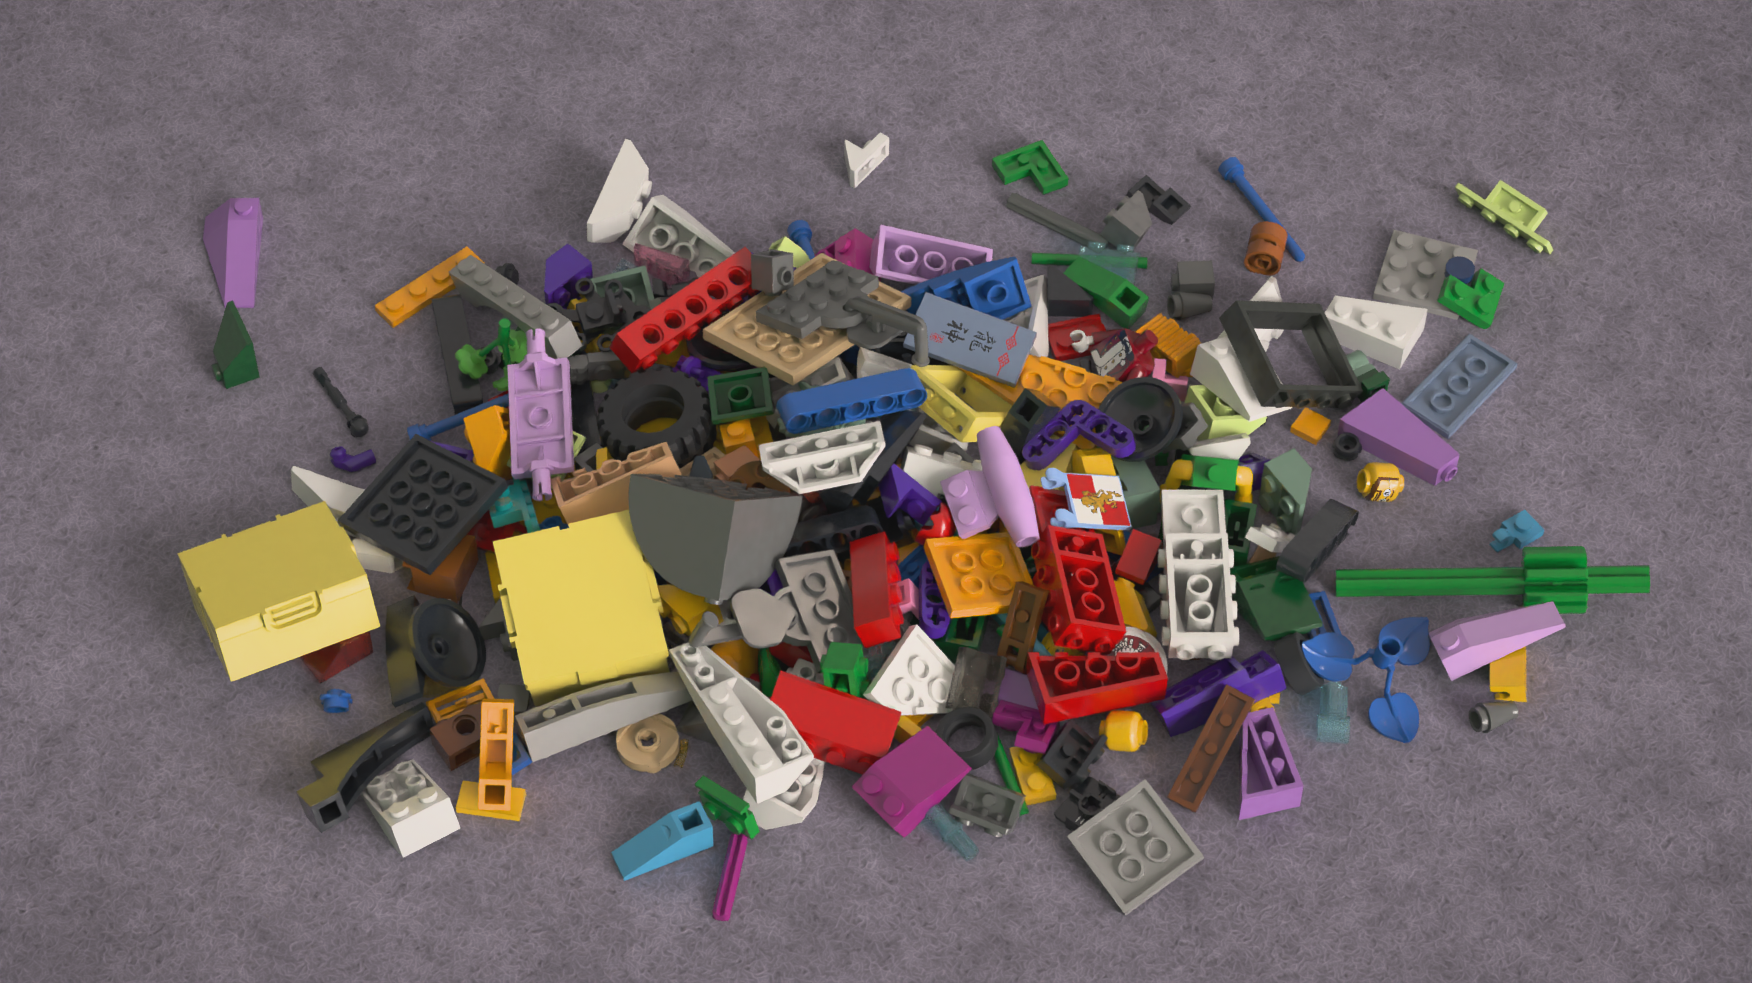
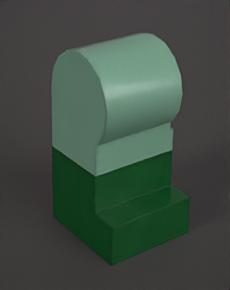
[1346,350,1390,403]

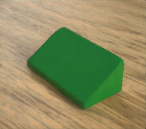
[758,647,782,697]

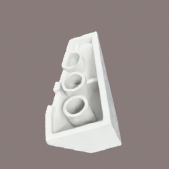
[1004,274,1049,357]

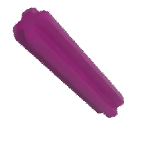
[712,833,748,921]

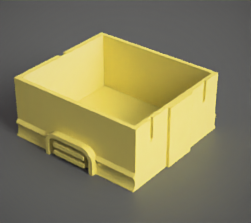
[177,501,380,682]
[493,510,669,707]

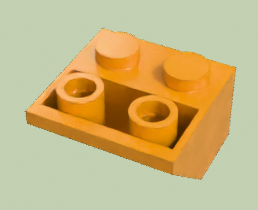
[463,405,512,480]

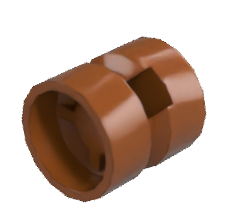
[1244,221,1288,276]

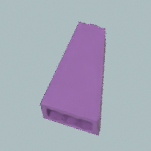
[1337,388,1460,486]

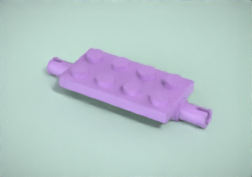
[507,329,574,501]

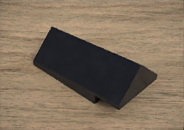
[817,410,927,514]

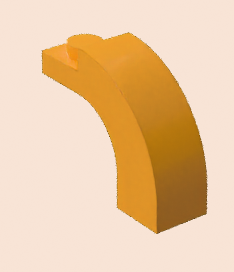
[478,699,514,811]

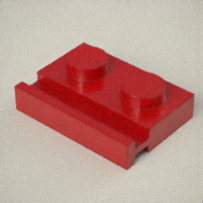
[1048,313,1106,361]

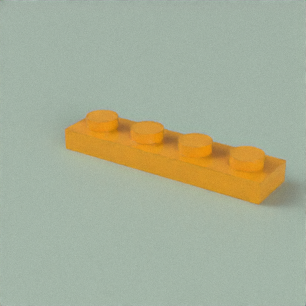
[374,247,485,328]

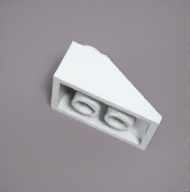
[1190,336,1292,422]

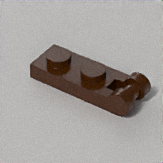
[996,581,1049,674]

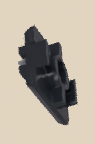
[1054,776,1121,831]

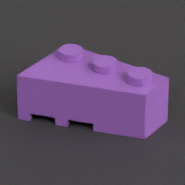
[1239,707,1304,820]

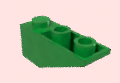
[1063,256,1149,329]

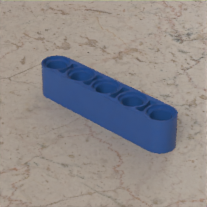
[776,368,927,434]

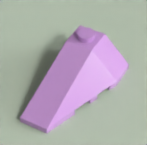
[1429,601,1566,681]

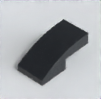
[1126,175,1191,225]

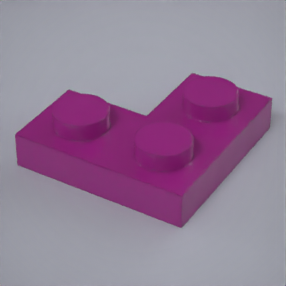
[992,700,1061,754]

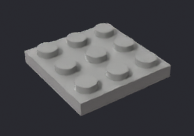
[1373,230,1478,320]
[1067,779,1204,915]

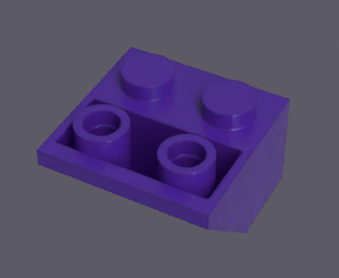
[544,243,593,309]

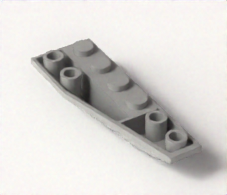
[514,672,693,762]

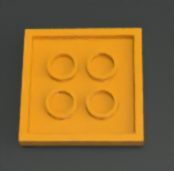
[924,532,1033,618]

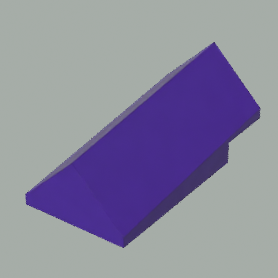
[1150,650,1287,737]

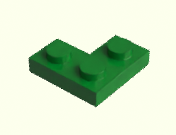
[992,140,1069,195]
[1437,268,1504,329]

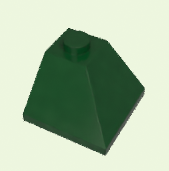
[211,300,260,389]

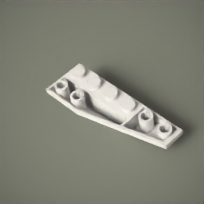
[669,642,814,803]

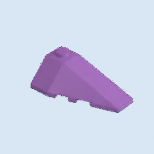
[203,198,263,308]

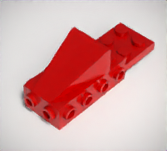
[1029,485,1127,654]

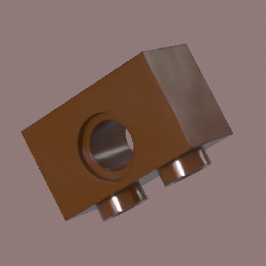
[430,701,482,771]

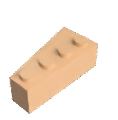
[551,442,682,524]

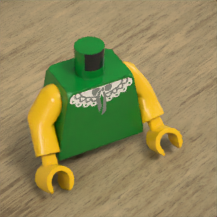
[1159,454,1253,504]

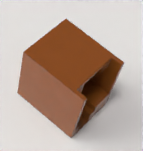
[402,534,479,604]

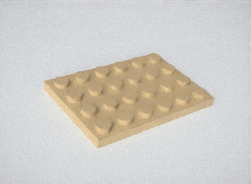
[703,253,911,386]

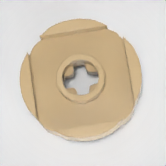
[616,713,679,773]

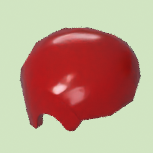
[914,502,956,546]

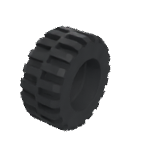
[597,368,717,469]

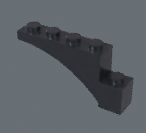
[296,702,434,833]

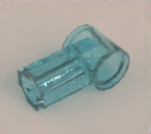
[1316,682,1350,744]

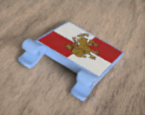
[1040,468,1132,530]

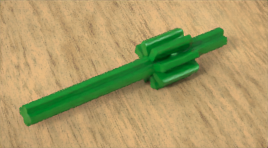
[1336,546,1650,614]

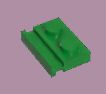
[695,775,760,840]

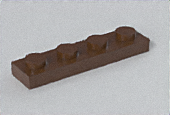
[1167,684,1255,813]

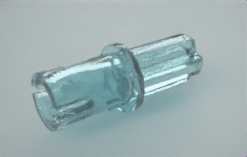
[925,803,979,861]

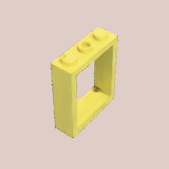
[911,365,1012,442]

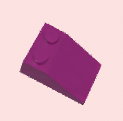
[852,726,972,837]

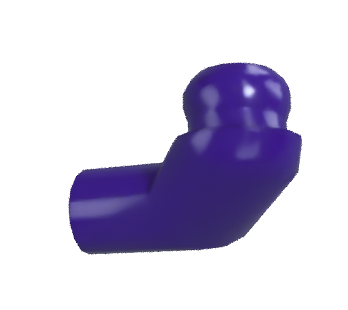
[330,446,376,472]

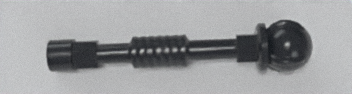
[313,367,369,437]

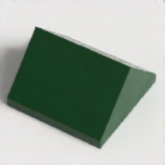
[707,367,775,425]

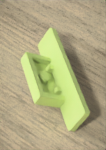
[1455,180,1553,254]

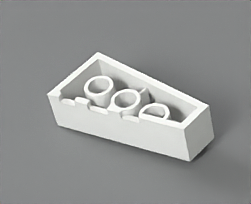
[900,444,1030,499]

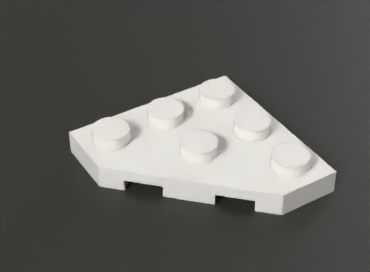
[863,625,976,716]

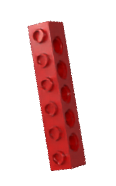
[609,247,760,373]

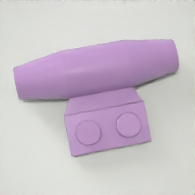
[940,426,1040,547]

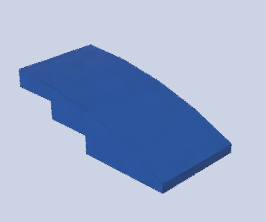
[900,256,1032,320]

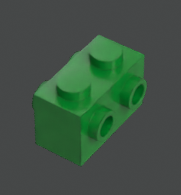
[820,642,871,700]

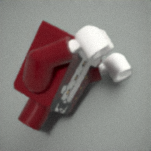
[1070,328,1158,382]

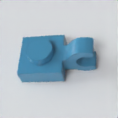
[1489,510,1544,553]

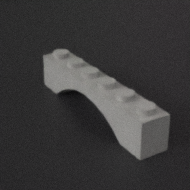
[449,255,583,359]

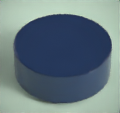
[1444,256,1475,284]

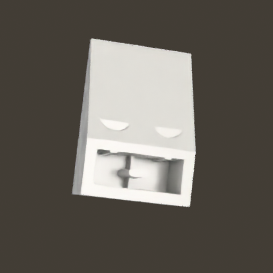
[360,759,460,857]

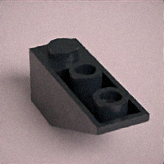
[1001,388,1061,465]

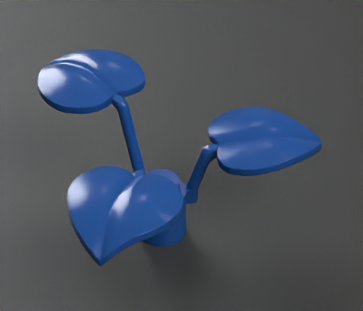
[1301,617,1430,743]

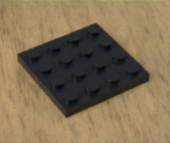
[338,434,508,575]

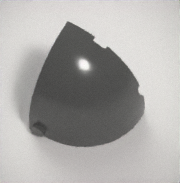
[628,474,802,605]

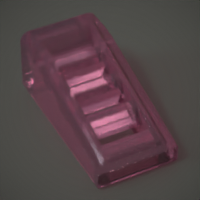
[634,243,690,286]

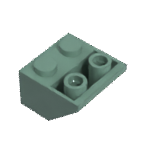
[1259,448,1312,535]

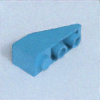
[611,801,714,881]

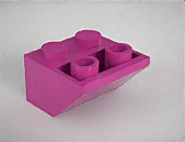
[815,228,881,282]

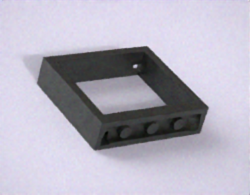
[1219,300,1363,409]

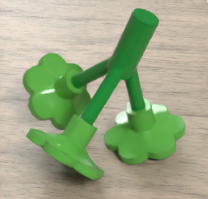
[455,319,527,391]

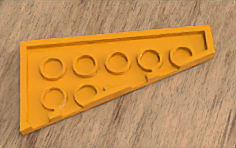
[957,354,1123,450]

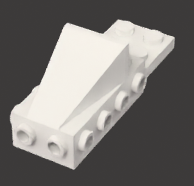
[1158,490,1239,660]

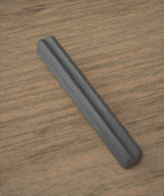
[1006,193,1109,253]

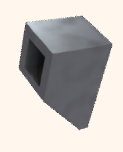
[1100,190,1152,255]

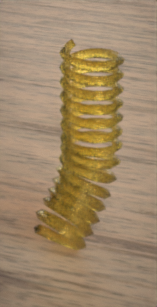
[674,739,689,768]

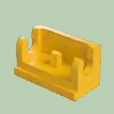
[1490,646,1527,702]

